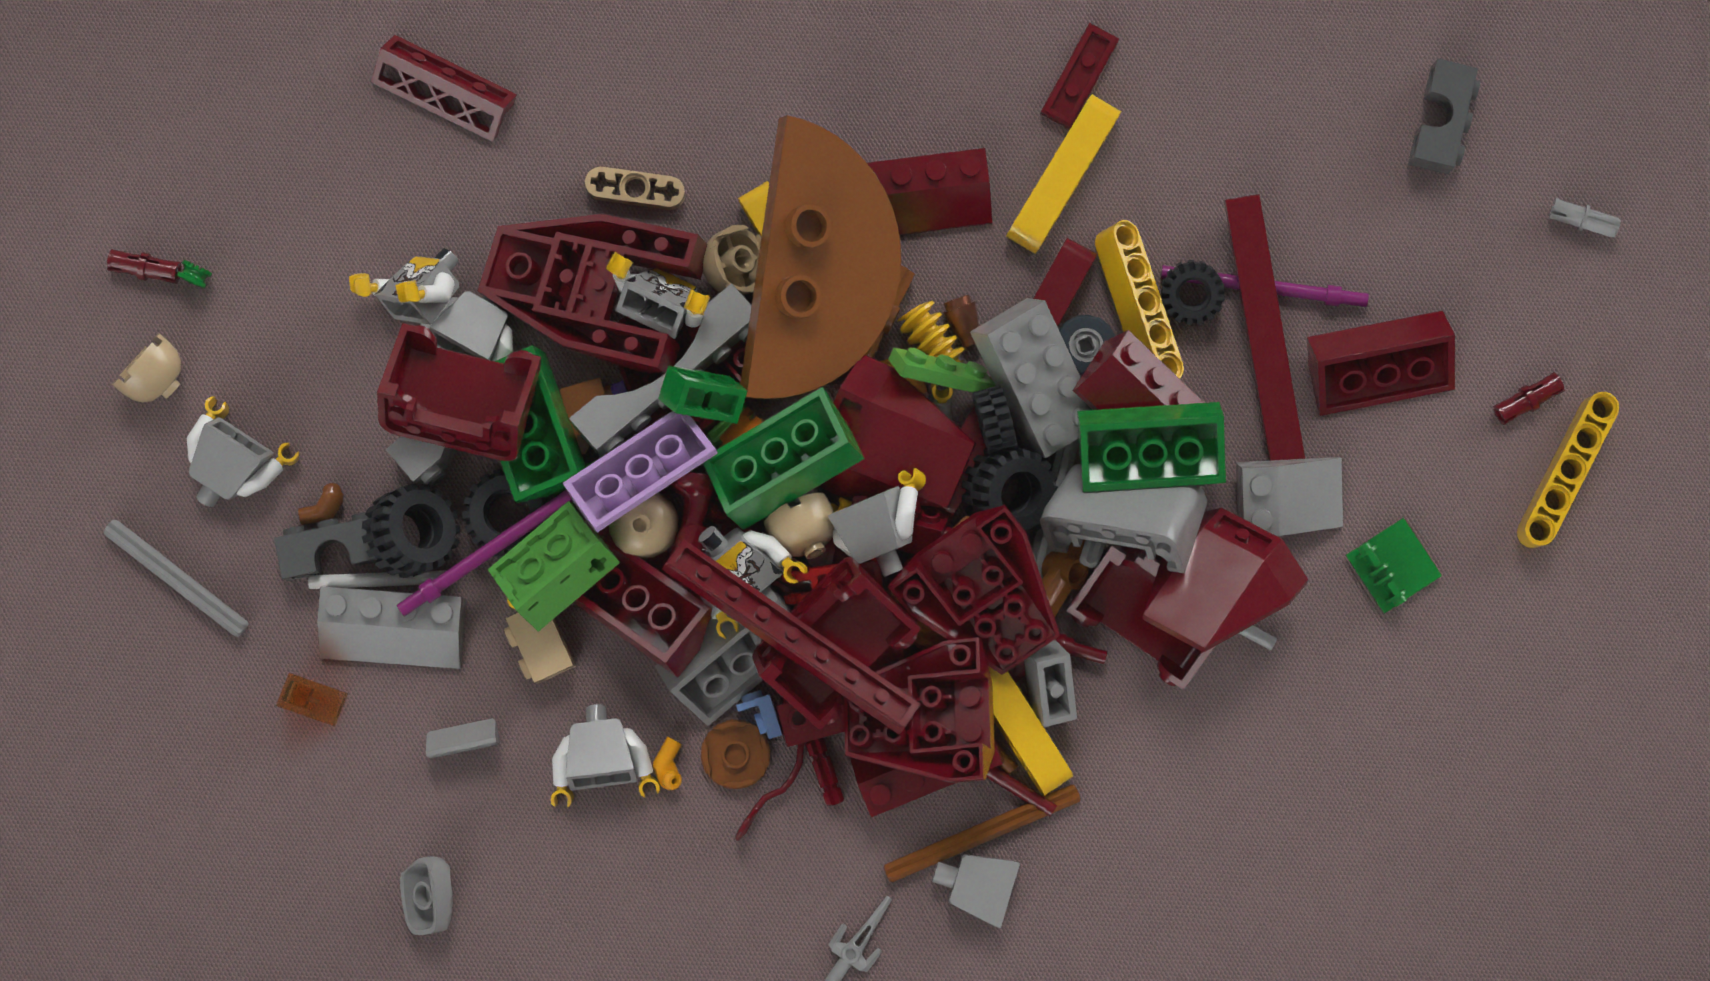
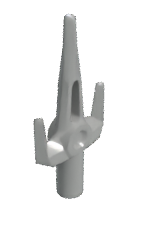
[824,896,892,981]

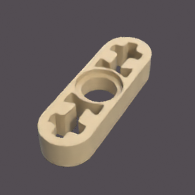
[585,167,685,210]

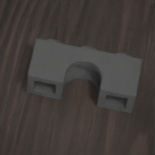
[1408,58,1481,174]
[274,512,377,581]

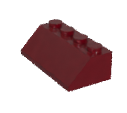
[867,148,993,235]
[1307,311,1455,416]
[1072,330,1226,425]
[574,535,712,678]
[850,737,1004,818]

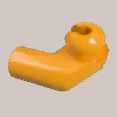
[652,736,682,790]

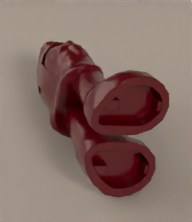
[669,472,715,593]

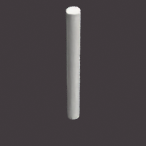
[308,570,447,589]

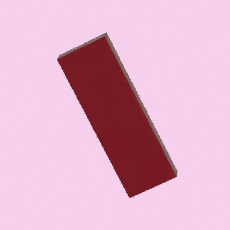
[1040,23,1119,130]

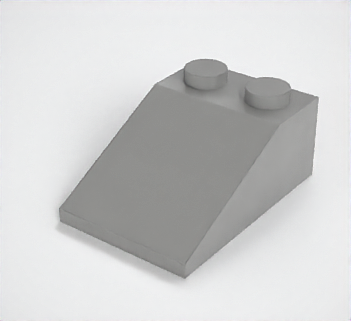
[386,436,456,487]
[1236,457,1343,536]

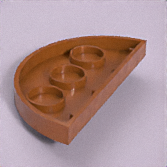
[740,115,901,399]

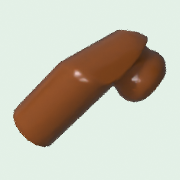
[298,483,344,525]

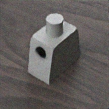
[932,854,1020,928]

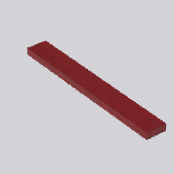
[1224,194,1305,461]
[662,539,920,734]

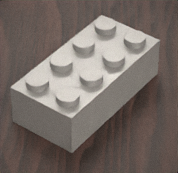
[970,298,1092,458]

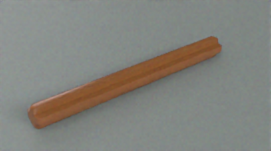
[884,784,1081,882]

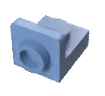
[736,690,783,739]

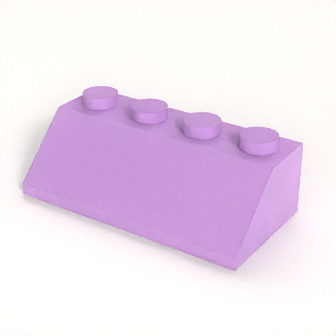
[563,411,718,532]

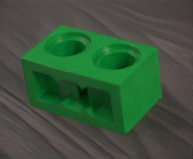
[658,365,748,424]

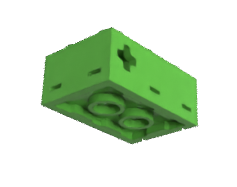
[487,501,620,632]

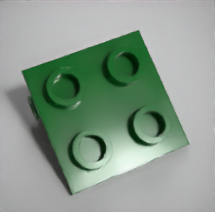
[1345,517,1442,614]

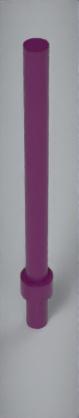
[1161,265,1369,307]
[396,490,573,617]

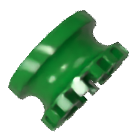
[176,260,212,289]

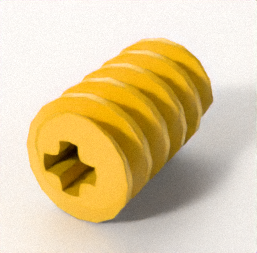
[897,300,965,363]

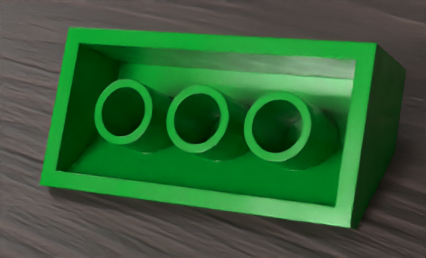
[495,345,586,503]
[704,387,864,530]
[1077,402,1226,492]

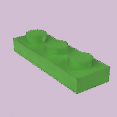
[888,347,996,392]

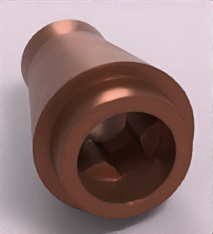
[943,294,979,347]

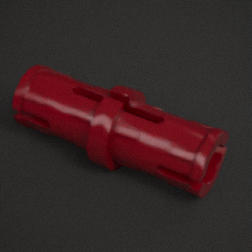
[107,249,182,284]
[1493,372,1565,425]

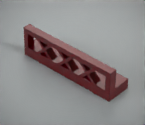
[371,35,517,142]

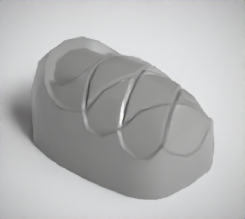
[400,856,453,935]

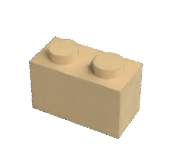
[504,613,576,684]

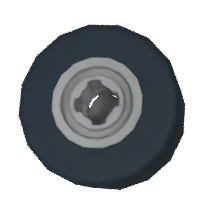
[1059,315,1115,377]

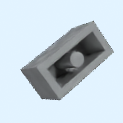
[1024,640,1077,727]

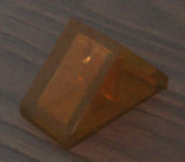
[276,672,348,726]

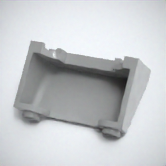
[1040,464,1207,573]

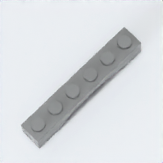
[569,283,752,458]

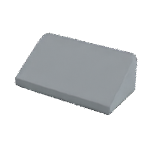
[426,718,500,758]

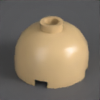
[703,225,761,296]
[112,333,181,403]
[609,492,679,559]
[764,493,834,559]

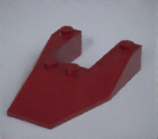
[477,214,708,376]

